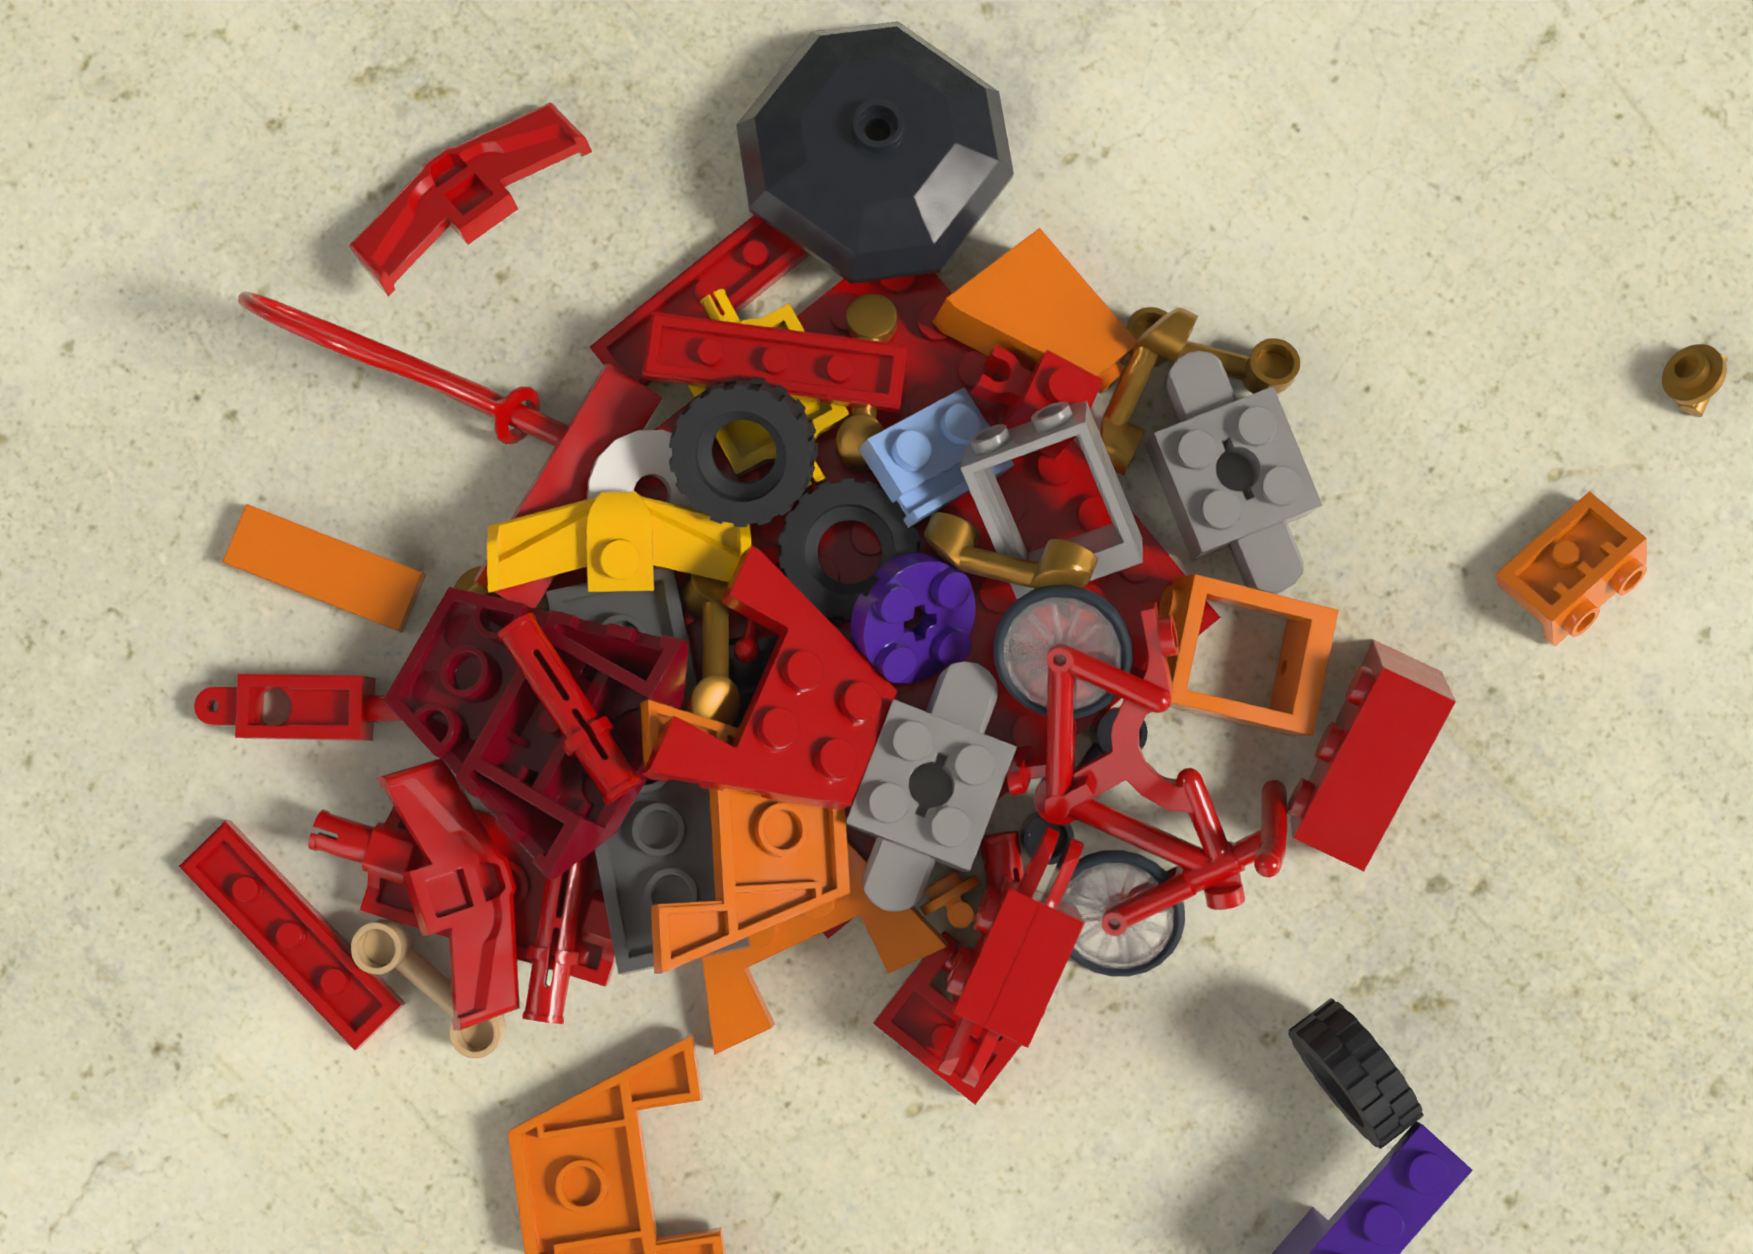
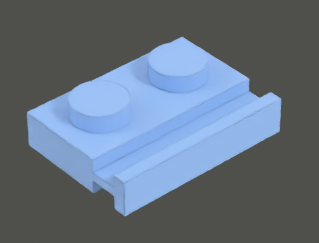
[858,388,1014,528]

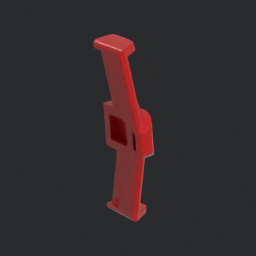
[349,102,592,297]
[376,758,520,1031]

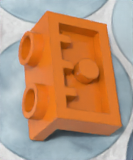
[1495,491,1647,646]

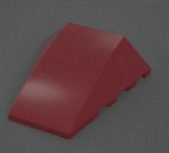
[383,587,689,880]

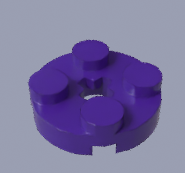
[851,553,976,683]

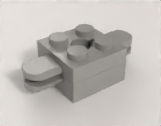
[1145,351,1322,594]
[846,662,1017,912]

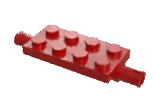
[308,805,616,987]

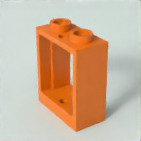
[1146,574,1339,736]

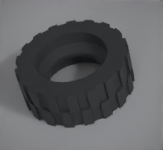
[669,376,818,527]
[778,478,920,624]
[1288,998,1424,1149]

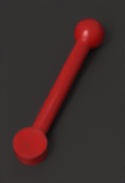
[734,546,780,663]

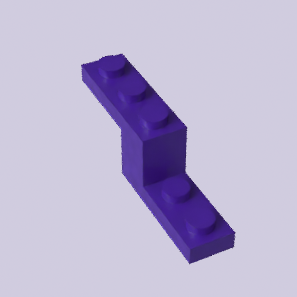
[1272,1121,1473,1254]

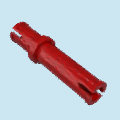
[497,612,642,805]
[522,854,590,1024]

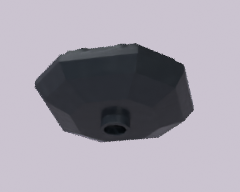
[736,21,1014,284]

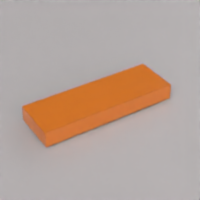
[222,504,426,633]

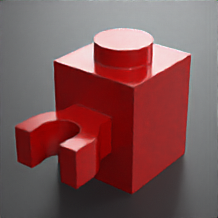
[970,344,1103,460]

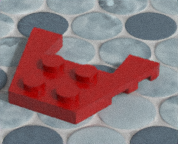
[642,545,897,810]

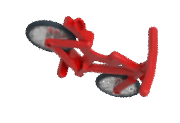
[993,584,1287,977]

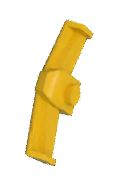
[487,491,751,593]

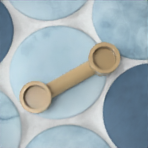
[351,919,506,1059]

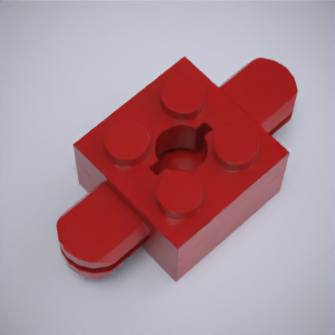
[937,827,1085,1087]

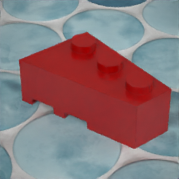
[1287,639,1456,872]

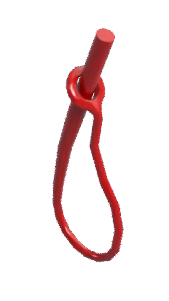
[238,291,567,446]

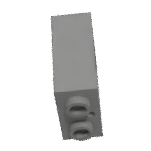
[960,401,1143,599]

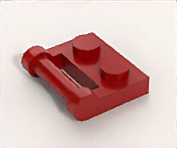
[873,930,1046,1105]

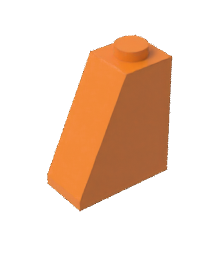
[933,228,1137,394]

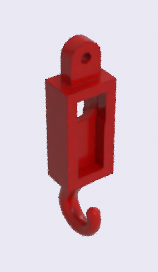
[194,674,416,741]

